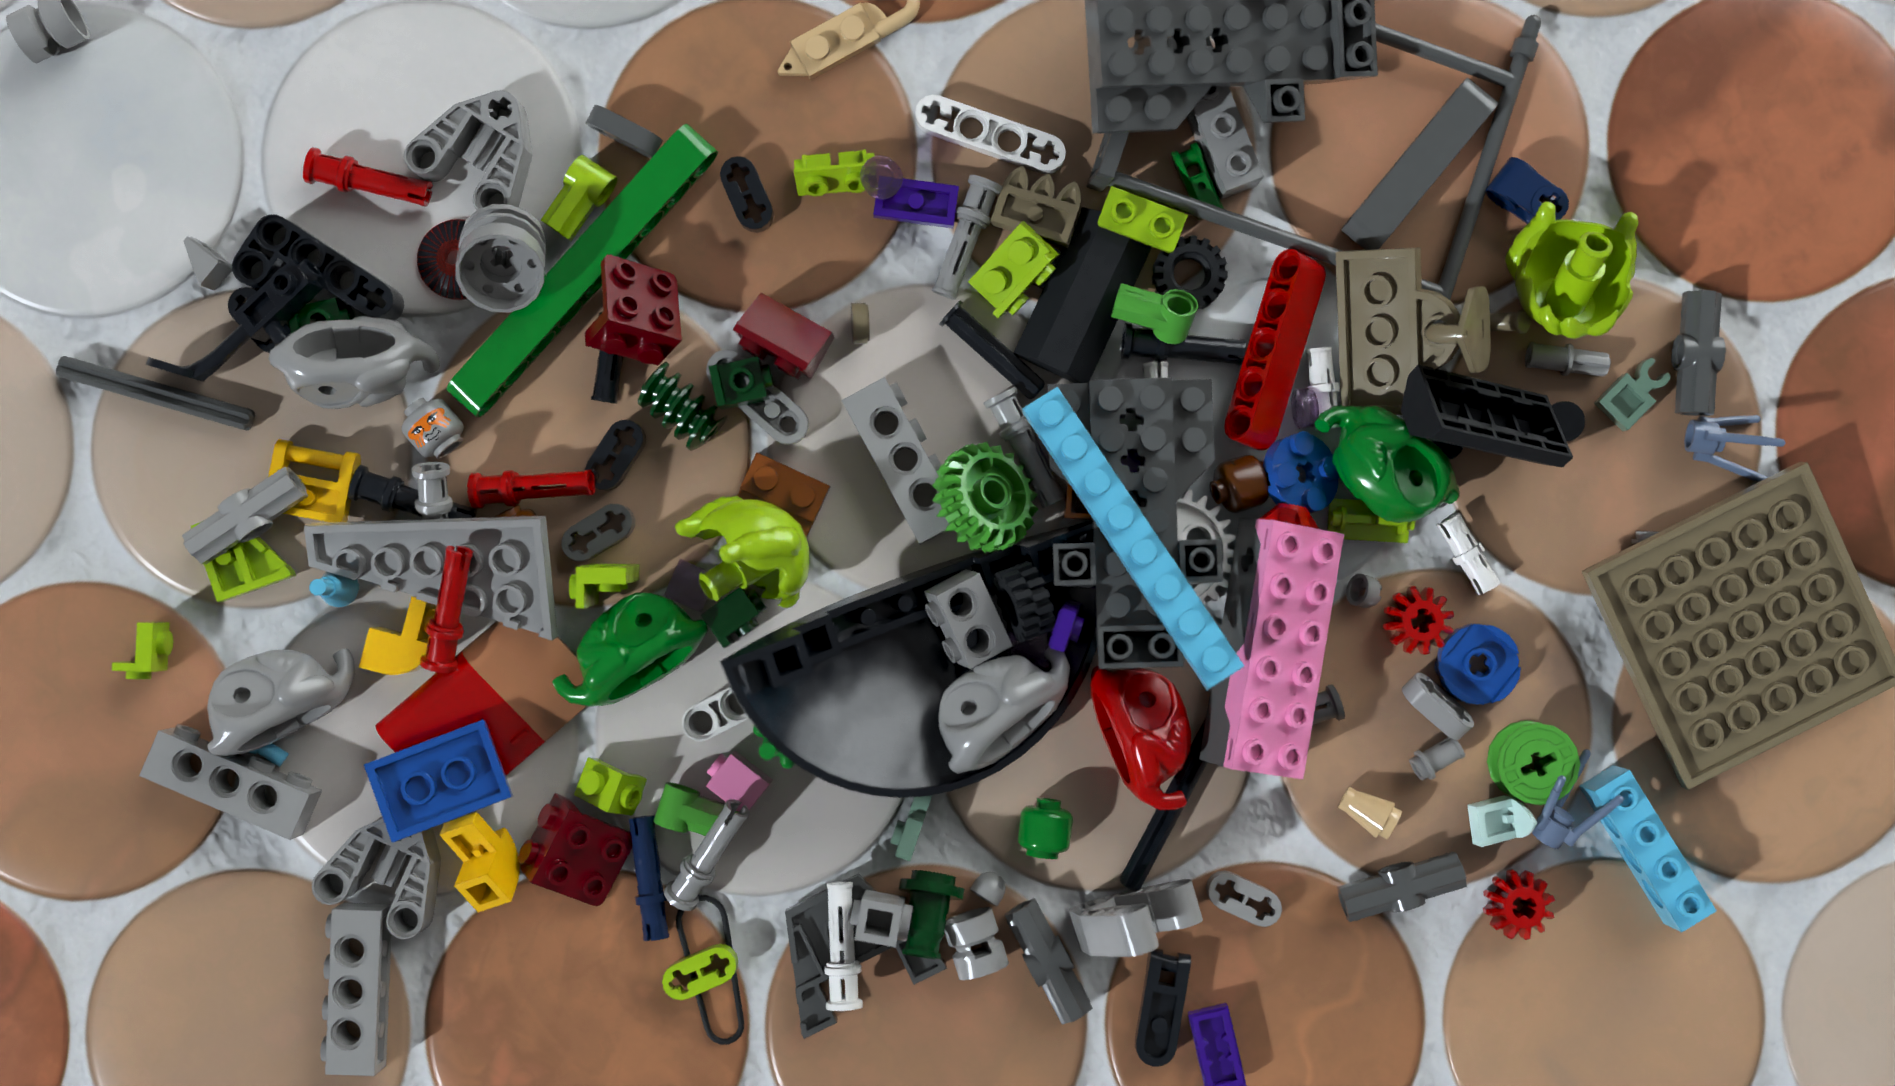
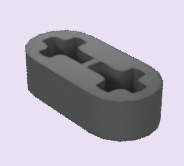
[586,105,663,158]
[561,504,635,561]

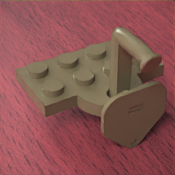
[1335,247,1531,415]

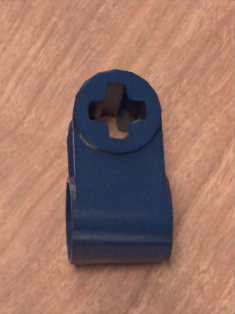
[1486,157,1569,224]

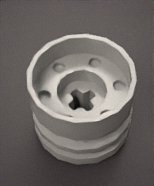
[455,204,546,312]

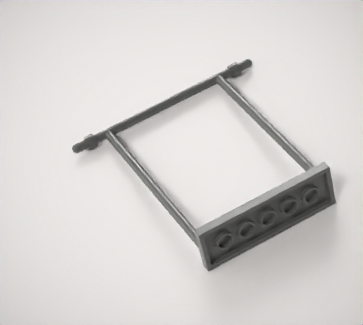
[1086,15,1541,324]

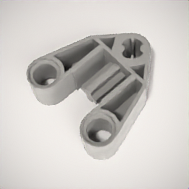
[404,90,532,210]
[312,818,441,940]
[1069,879,1203,957]

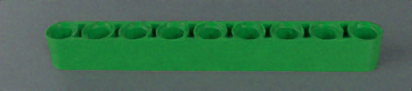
[446,124,718,418]

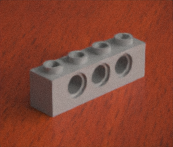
[1167,36,1264,200]
[842,377,949,545]
[139,724,322,840]
[320,902,392,1076]

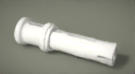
[824,882,863,1011]

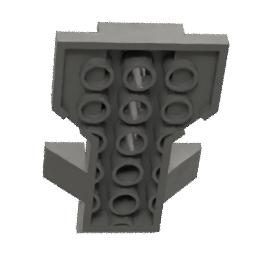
[1085,0,1378,134]
[1047,377,1223,669]

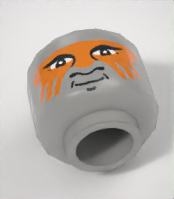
[402,398,464,459]

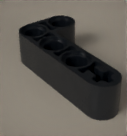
[232,214,404,321]

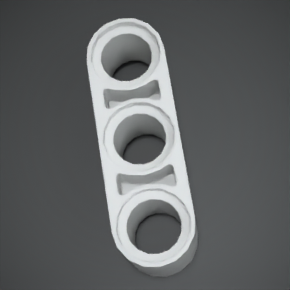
[682,687,749,742]

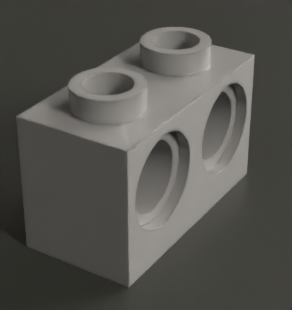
[924,569,1013,669]

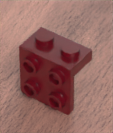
[585,255,682,366]
[518,793,633,906]

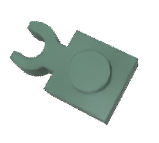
[1594,358,1671,431]
[890,795,932,861]

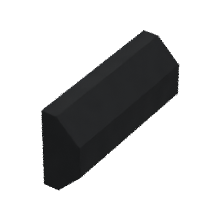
[1014,207,1152,383]
[1401,364,1573,468]

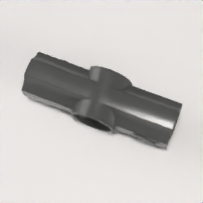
[1671,290,1726,416]
[1337,852,1467,922]
[1005,898,1093,1025]

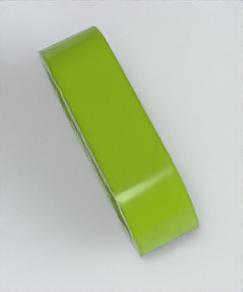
[662,944,739,1000]

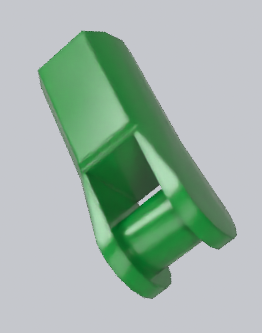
[1171,142,1224,220]

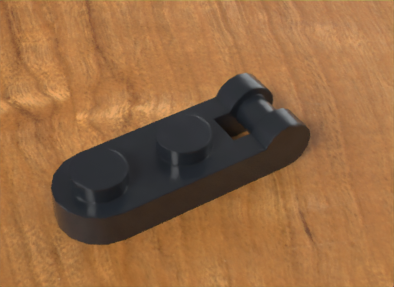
[1135,949,1191,1067]

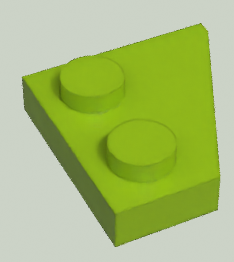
[191,522,296,602]

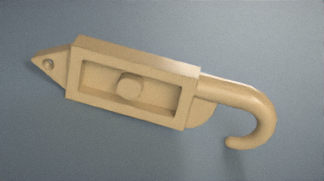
[777,0,920,80]

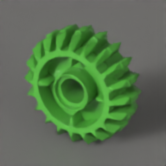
[932,442,1039,553]

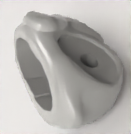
[269,316,440,409]
[938,646,1070,773]
[207,648,355,755]

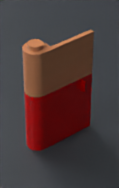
[375,621,586,775]

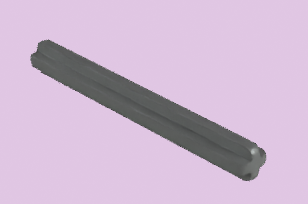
[56,356,255,431]

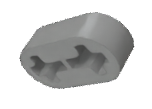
[1402,673,1474,740]
[1206,870,1282,927]

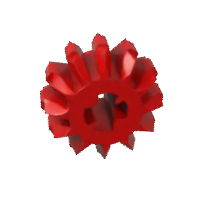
[1383,586,1454,655]
[1482,869,1555,940]

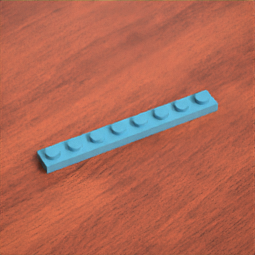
[1022,386,1244,691]

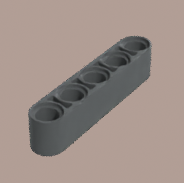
[1341,77,1499,250]

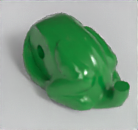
[1314,406,1460,523]
[552,592,708,707]

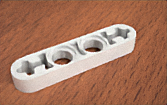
[915,94,1066,174]

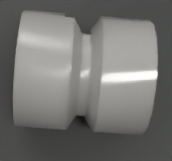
[6,0,90,64]
[944,907,1009,980]

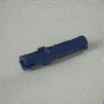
[629,815,669,941]

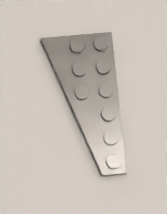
[304,516,558,641]

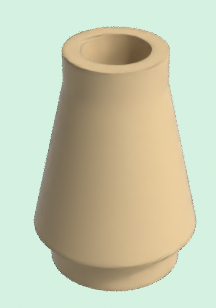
[1337,787,1402,840]

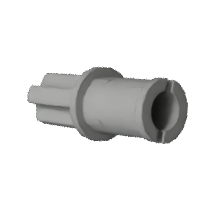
[1525,342,1611,377]

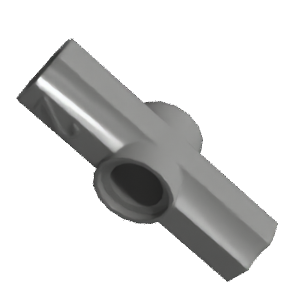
[182,467,308,564]

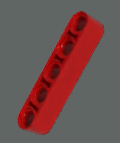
[1224,249,1326,451]

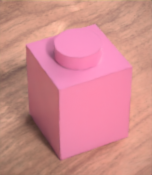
[706,750,773,812]

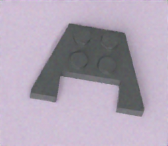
[785,873,947,1039]

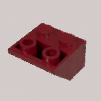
[733,293,835,380]

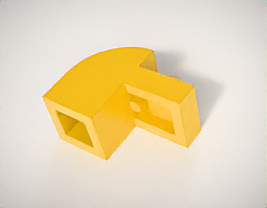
[359,596,436,675]
[439,812,520,912]

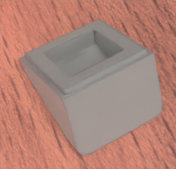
[183,236,232,290]

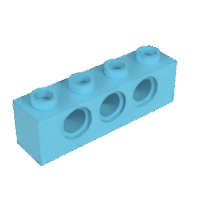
[1579,765,1717,932]

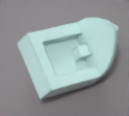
[1467,795,1537,847]

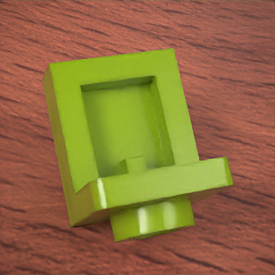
[111,622,174,679]
[574,757,647,816]

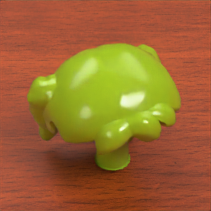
[1505,202,1638,339]
[675,496,809,608]

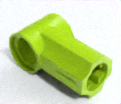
[541,154,618,242]

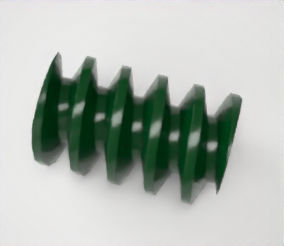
[638,361,728,451]

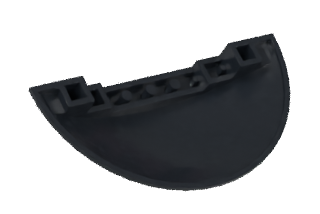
[720,521,1097,798]

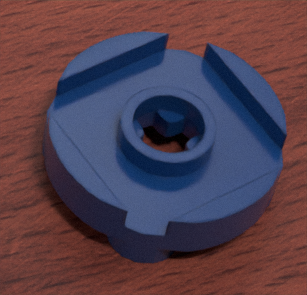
[1263,431,1340,513]
[1434,624,1521,705]

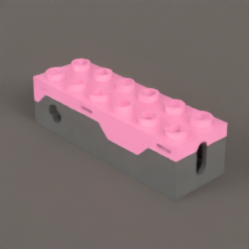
[1199,503,1344,779]

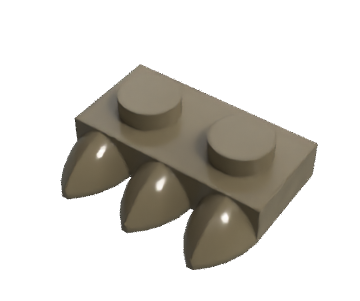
[990,166,1081,248]

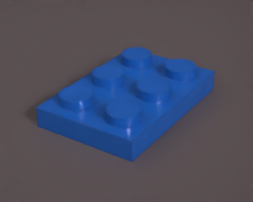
[364,719,513,843]

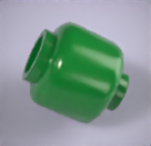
[1018,798,1073,859]

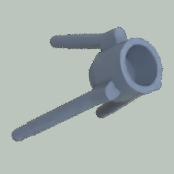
[1684,415,1786,482]
[1532,749,1624,849]

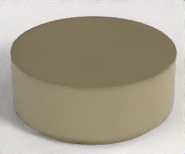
[851,303,870,344]

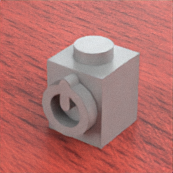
[850,890,913,948]

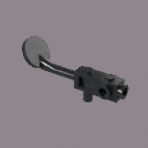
[146,259,323,382]

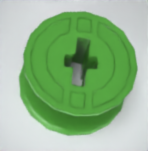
[1487,720,1580,805]

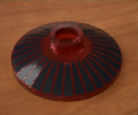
[417,219,468,300]

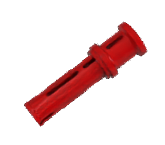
[303,147,432,207]
[467,470,595,509]
[419,545,473,673]

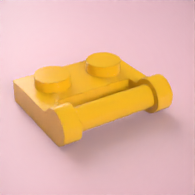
[268,439,361,522]

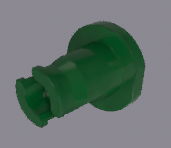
[898,870,965,960]

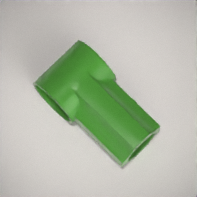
[1111,283,1198,344]
[653,782,739,836]

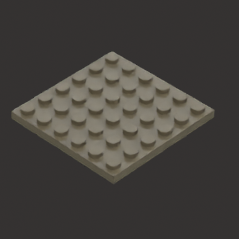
[1581,462,1895,790]

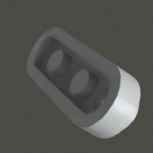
[706,350,809,445]

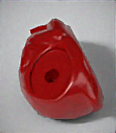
[1090,665,1192,810]

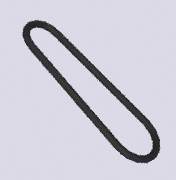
[676,895,744,1045]

